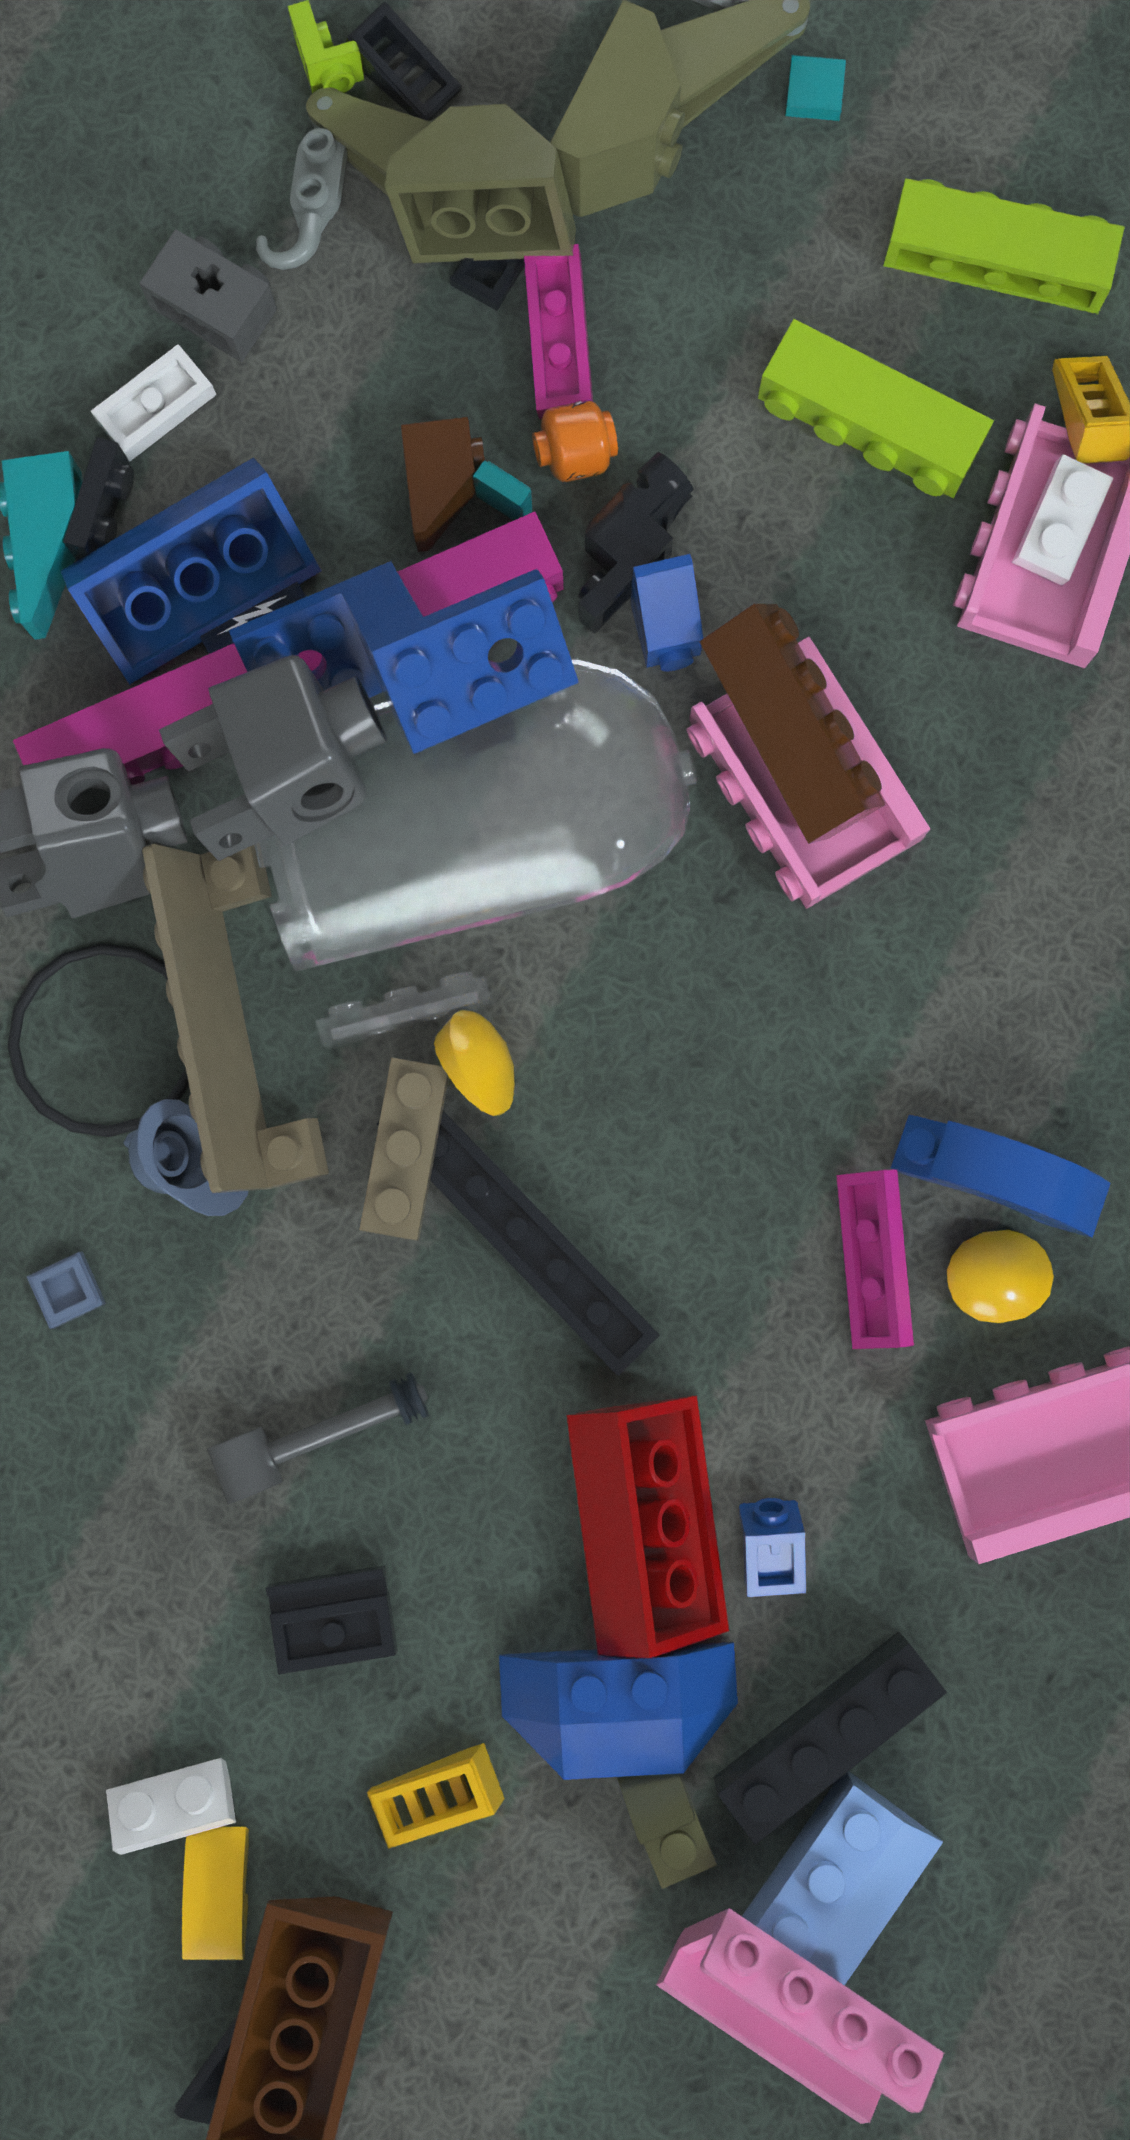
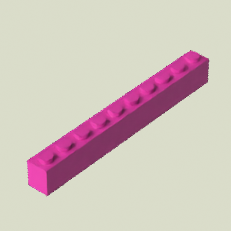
[13,511,564,785]

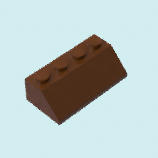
[206,1896,393,2140]

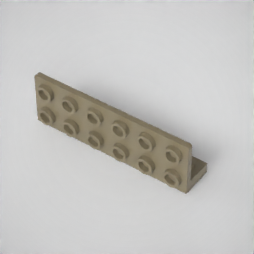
[142,842,329,1193]

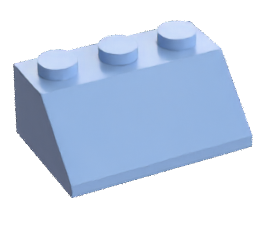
[742,1771,943,1986]

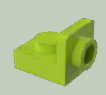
[287,0,364,93]

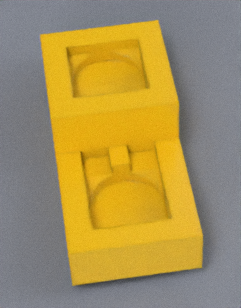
[182,1827,249,1960]

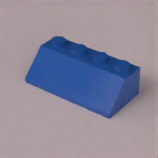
[60,457,321,685]

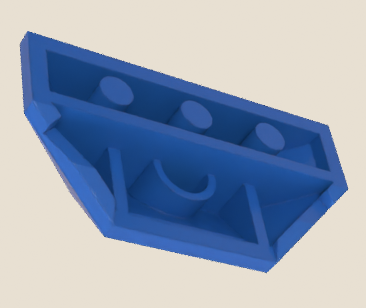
[499,1642,738,1780]

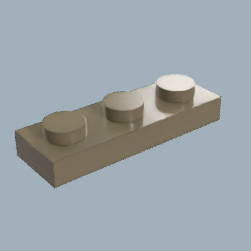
[359,1057,449,1241]

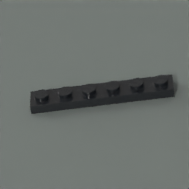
[376,1110,660,1376]

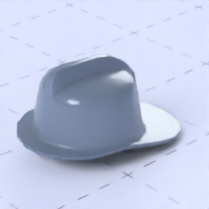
[123,1099,249,1216]

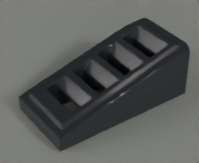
[346,1,462,121]

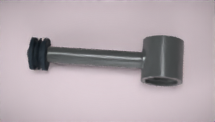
[207,1372,429,1504]

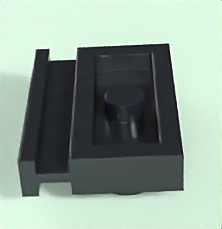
[266,1565,398,1675]

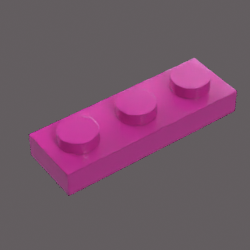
[524,244,593,420]
[836,1170,914,1349]

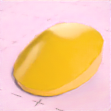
[434,1010,515,1116]
[947,1230,1054,1323]

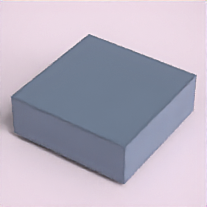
[26,1252,106,1329]

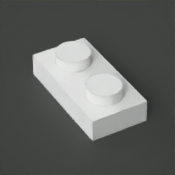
[91,344,216,462]
[1012,454,1113,586]
[106,1758,236,1855]

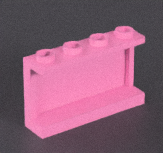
[953,403,1130,668]
[686,637,930,909]
[925,1346,1130,1564]
[656,1908,944,2124]

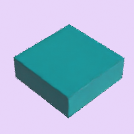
[785,55,846,121]
[473,460,533,521]

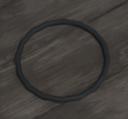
[7,943,189,1137]

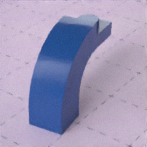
[891,1114,1111,1238]

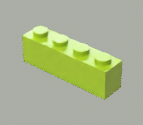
[883,178,1125,314]
[758,319,994,498]

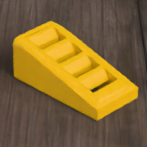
[1052,356,1130,463]
[367,1743,505,1849]

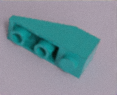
[0,451,83,640]

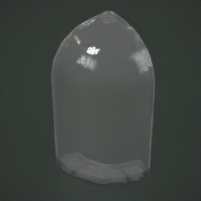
[254,658,697,972]

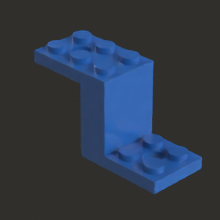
[229,561,579,754]

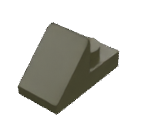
[617,1774,717,1889]

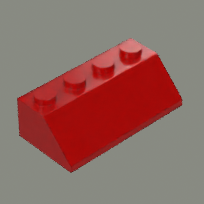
[566,1396,729,1658]

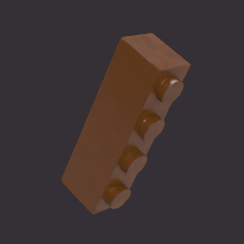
[699,603,885,844]

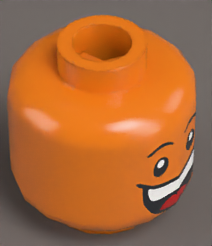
[532,400,618,482]

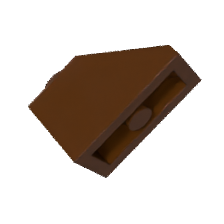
[401,417,485,552]

